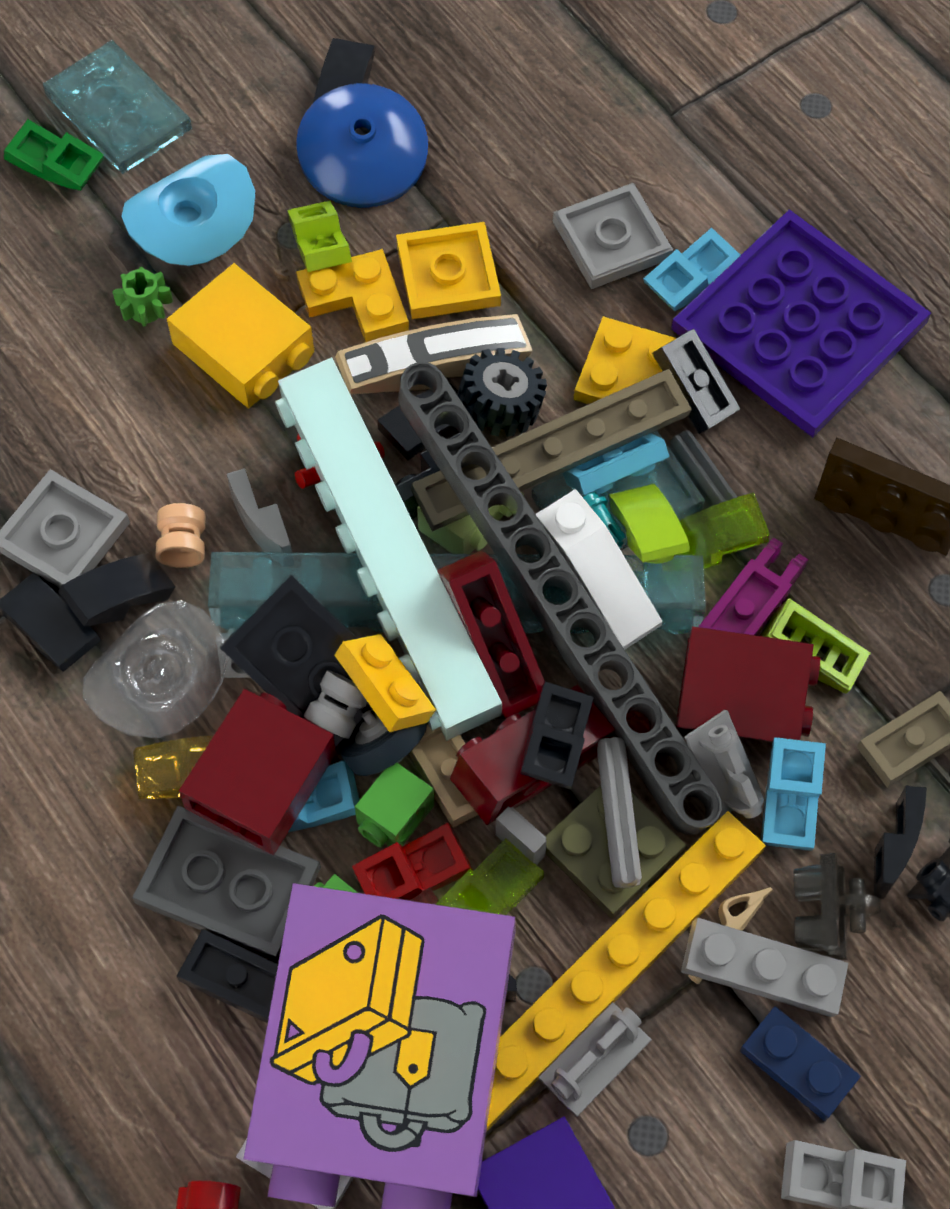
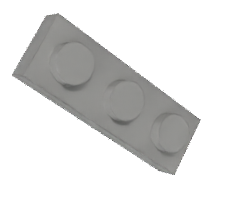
[681,918,848,1017]

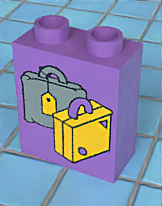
[244,883,516,1209]

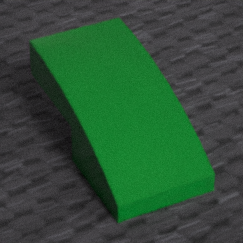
[4,119,104,191]

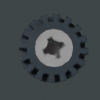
[457,348,547,437]

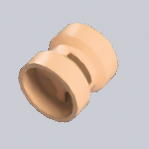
[156,503,206,568]

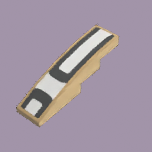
[335,314,533,395]

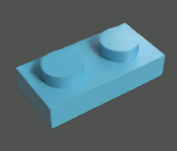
[563,433,670,495]

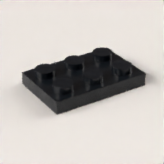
[220,574,372,747]

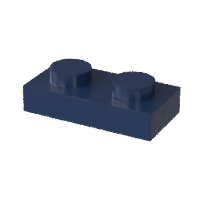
[740,1006,861,1122]

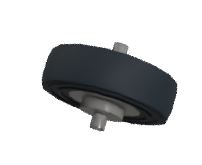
[339,710,427,776]

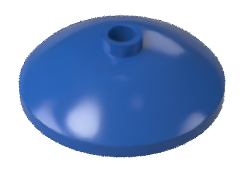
[297,84,428,208]

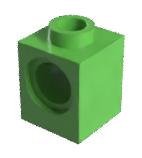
[355,763,434,848]

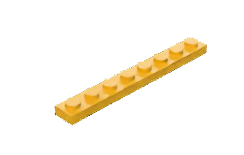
[486,811,766,1132]

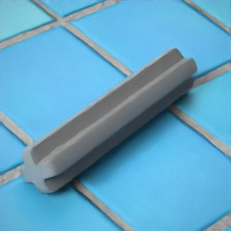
[597,737,642,888]

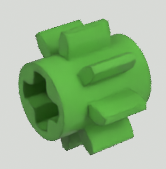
[113,266,173,326]

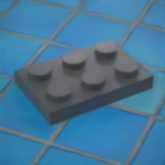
[132,806,321,961]

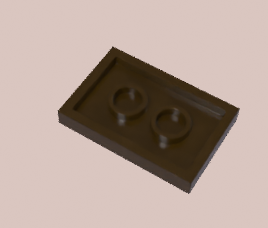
[814,437,950,556]

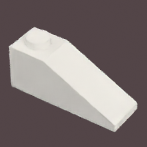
[536,489,663,650]

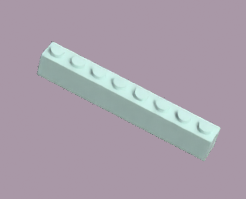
[275,357,502,741]

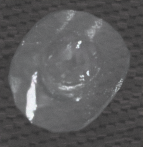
[83,600,228,738]

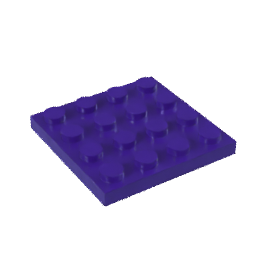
[671,210,931,438]

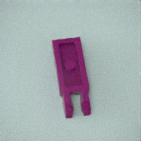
[699,538,809,636]

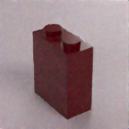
[675,626,820,742]
[179,689,336,856]

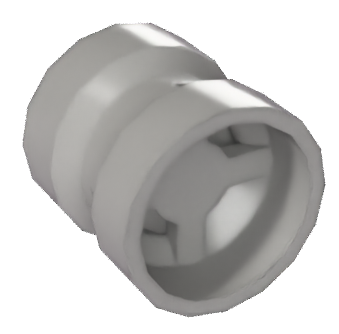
[304,670,367,739]

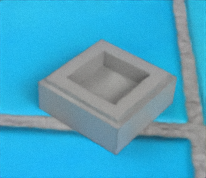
[496,806,547,869]

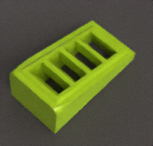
[760,598,870,694]

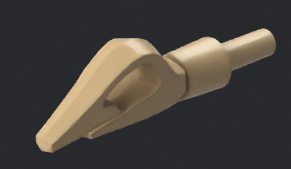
[689,887,774,984]

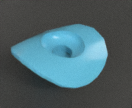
[122,154,255,266]

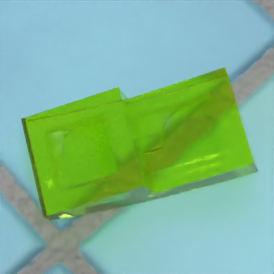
[670,492,770,576]
[435,838,544,915]

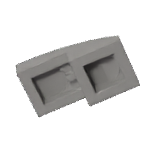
[227,469,294,569]
[781,1140,906,1209]

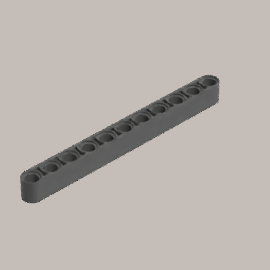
[398,362,722,835]

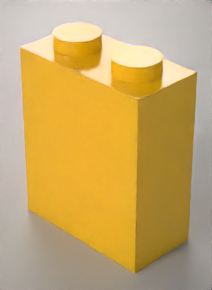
[167,263,314,409]

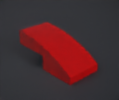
[352,823,474,901]

